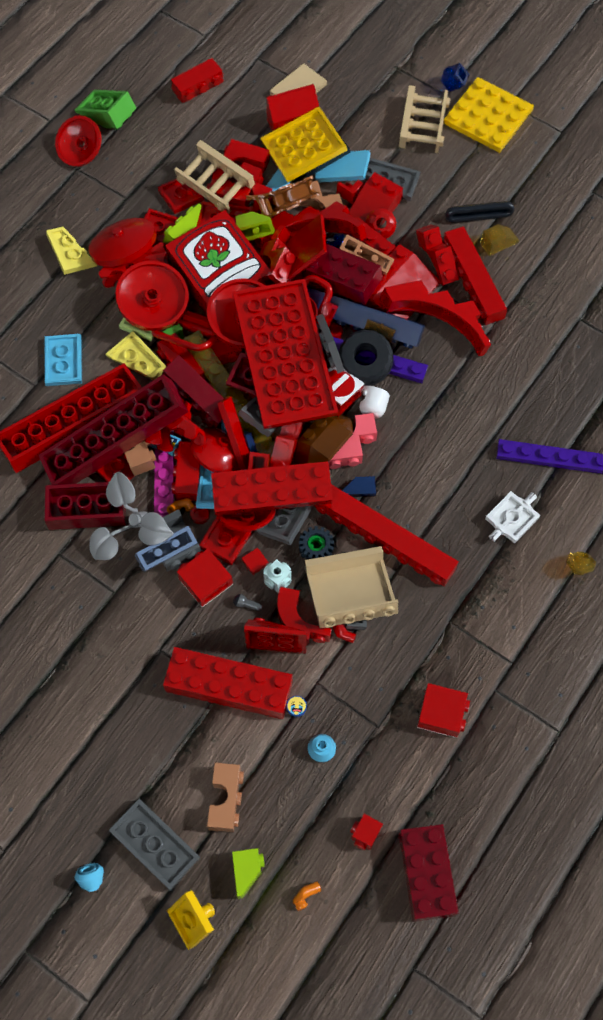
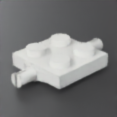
[485,491,540,544]

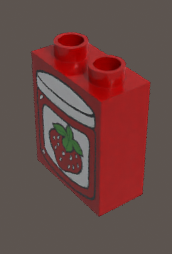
[165,210,273,315]

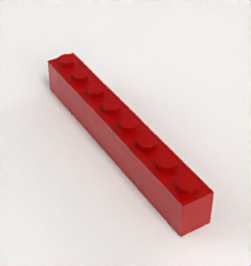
[315,484,459,587]

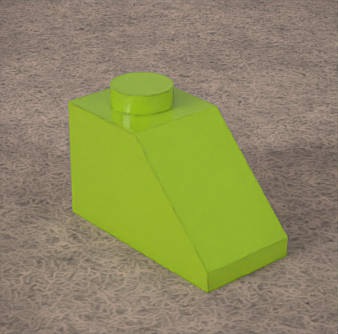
[236,212,275,241]
[232,848,265,899]

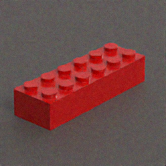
[211,461,333,515]
[163,647,293,720]

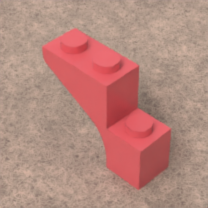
[329,413,377,469]

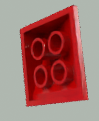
[244,618,307,654]

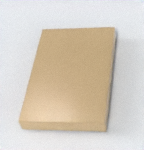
[270,63,327,96]

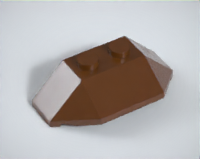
[293,415,353,465]

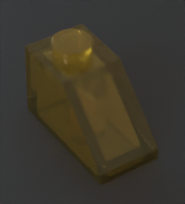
[480,224,519,256]

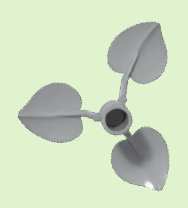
[89,472,174,560]

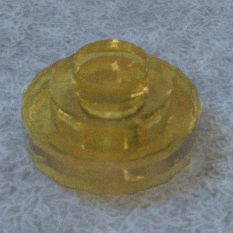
[566,551,596,575]

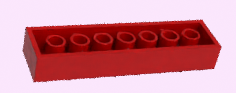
[0,363,142,473]

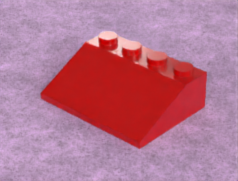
[357,244,440,319]

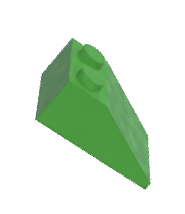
[75,90,136,129]

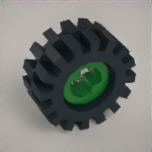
[299,526,334,560]

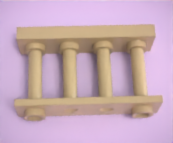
[399,85,450,153]
[174,140,255,214]

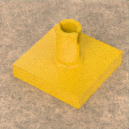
[167,890,215,950]

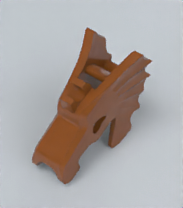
[246,176,320,218]

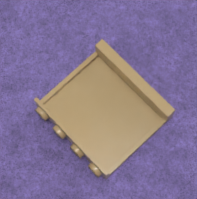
[305,546,398,628]

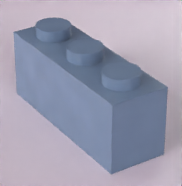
[134,526,198,573]

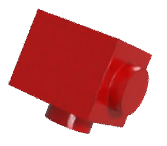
[350,813,383,850]

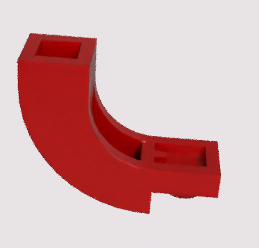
[277,586,332,645]

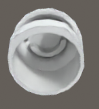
[359,385,390,419]

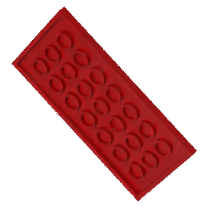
[233,279,339,429]

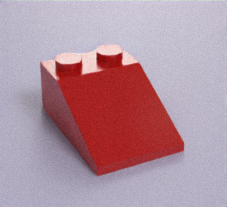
[349,172,403,228]

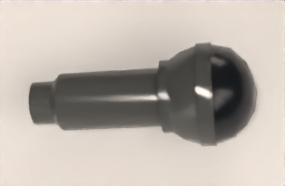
[233,594,263,611]

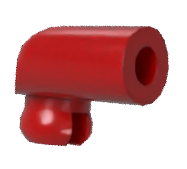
[333,624,356,643]

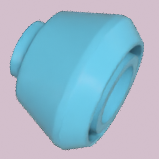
[308,734,336,762]
[74,863,104,892]

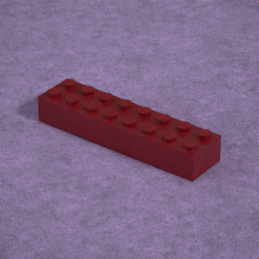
[38,374,188,485]

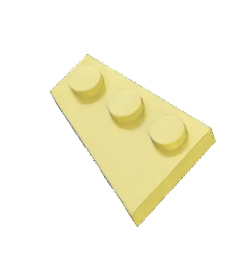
[46,227,97,275]
[106,331,167,380]

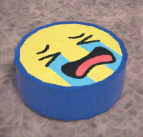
[286,696,307,717]

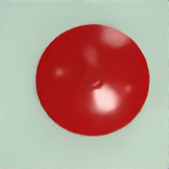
[88,218,157,267]
[116,261,189,331]
[207,278,266,349]

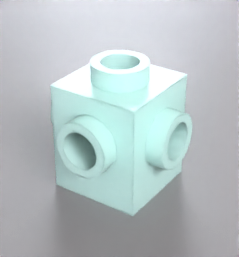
[263,559,292,593]

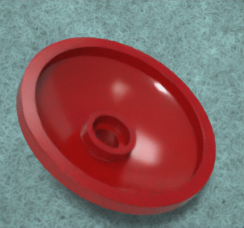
[55,116,101,167]
[191,428,239,473]
[218,509,276,532]

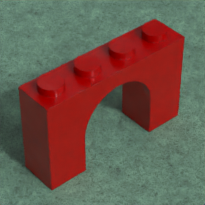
[206,139,270,206]

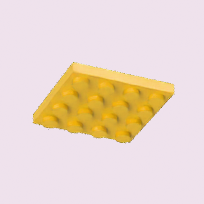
[443,77,534,153]
[261,107,347,183]

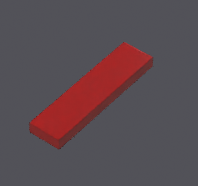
[217,396,250,470]

